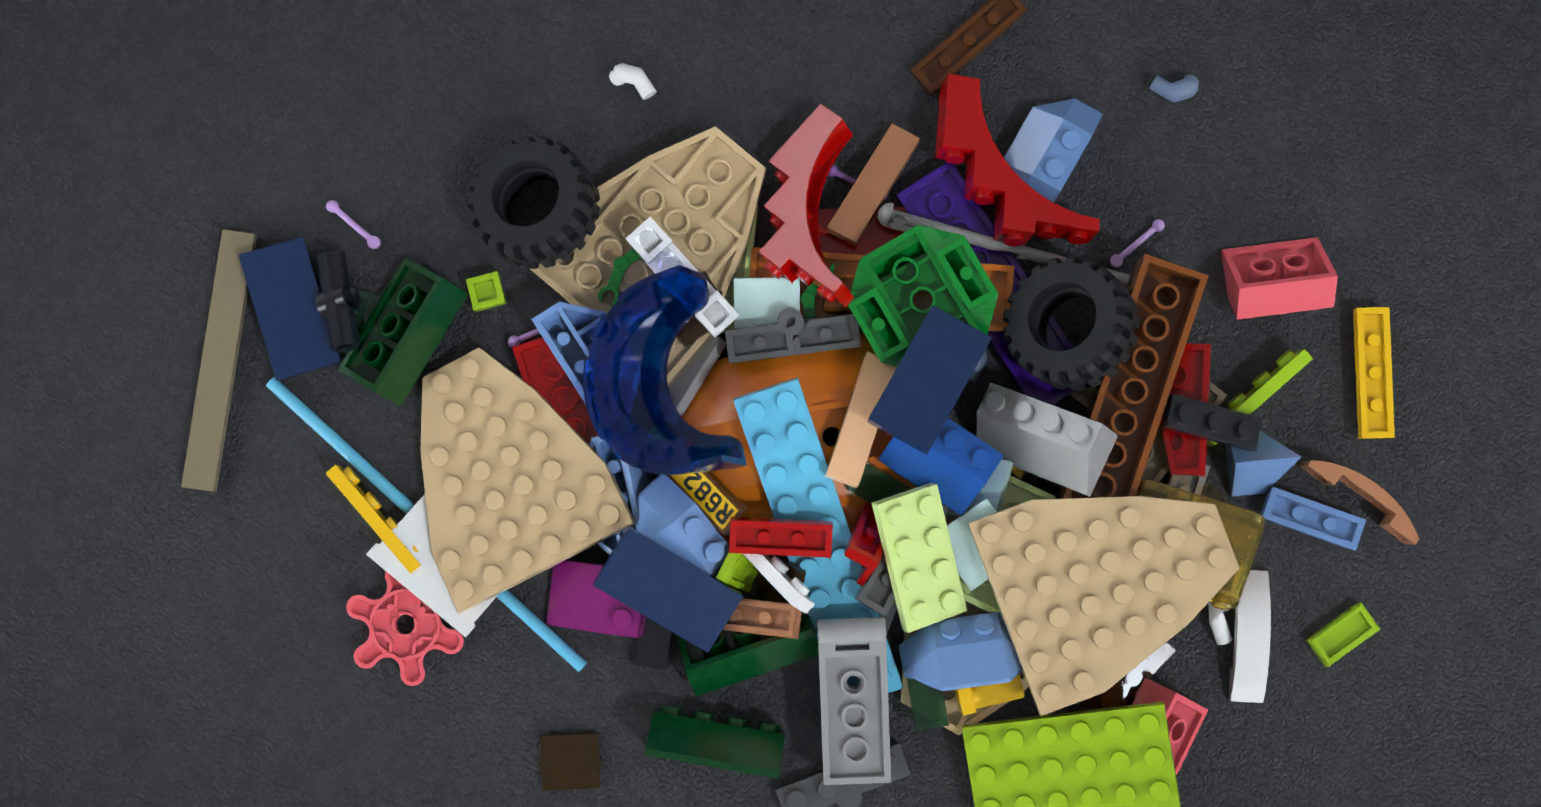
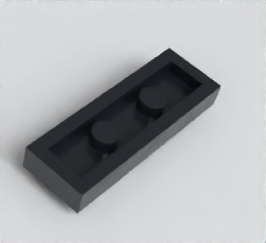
[1161,394,1262,452]

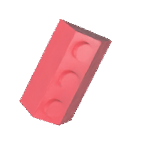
[1221,237,1338,320]
[1132,678,1208,776]

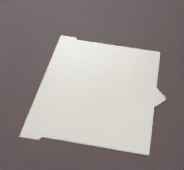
[366,494,498,637]

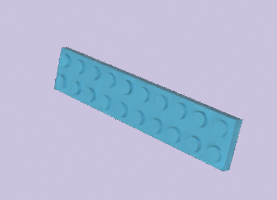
[733,377,903,693]

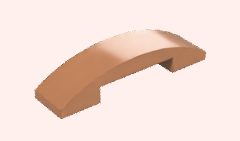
[1299,460,1419,545]

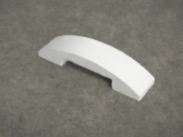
[625,217,740,338]
[1229,569,1271,703]

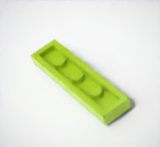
[1207,349,1313,446]

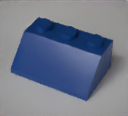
[877,418,1004,516]

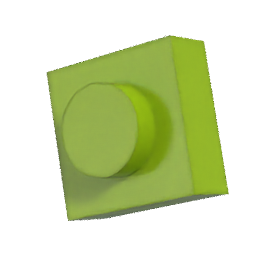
[466,271,507,312]

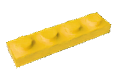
[1353,307,1395,439]
[326,464,421,574]

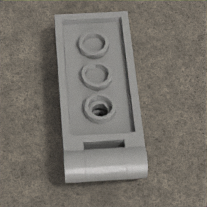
[817,617,891,785]

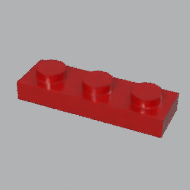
[729,517,833,558]

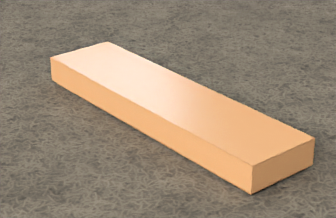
[825,352,897,488]

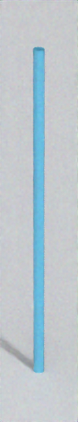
[266,377,588,672]

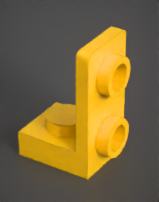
[954,674,1024,716]

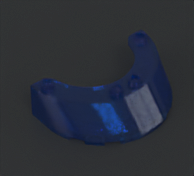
[583,265,747,475]

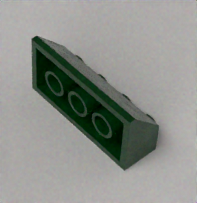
[337,258,468,407]
[676,595,818,696]
[644,704,785,779]

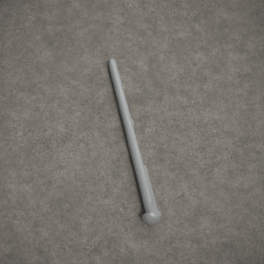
[878,203,1130,287]

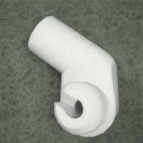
[609,63,657,100]
[1208,594,1232,645]

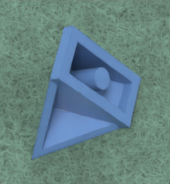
[1225,431,1302,497]

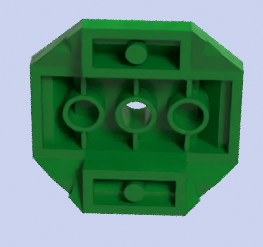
[848,225,998,367]

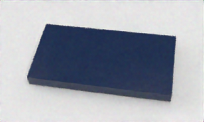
[239,237,341,381]
[867,305,992,455]
[593,526,744,653]

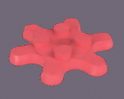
[346,572,464,686]

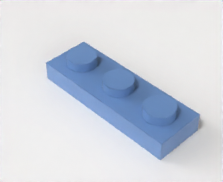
[1259,487,1366,551]

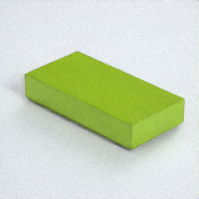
[716,553,759,592]
[1306,602,1380,667]

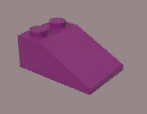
[546,560,646,638]

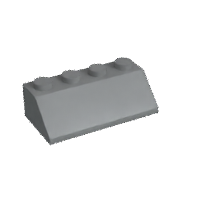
[977,382,1118,497]

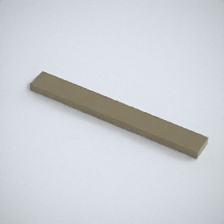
[181,229,257,492]

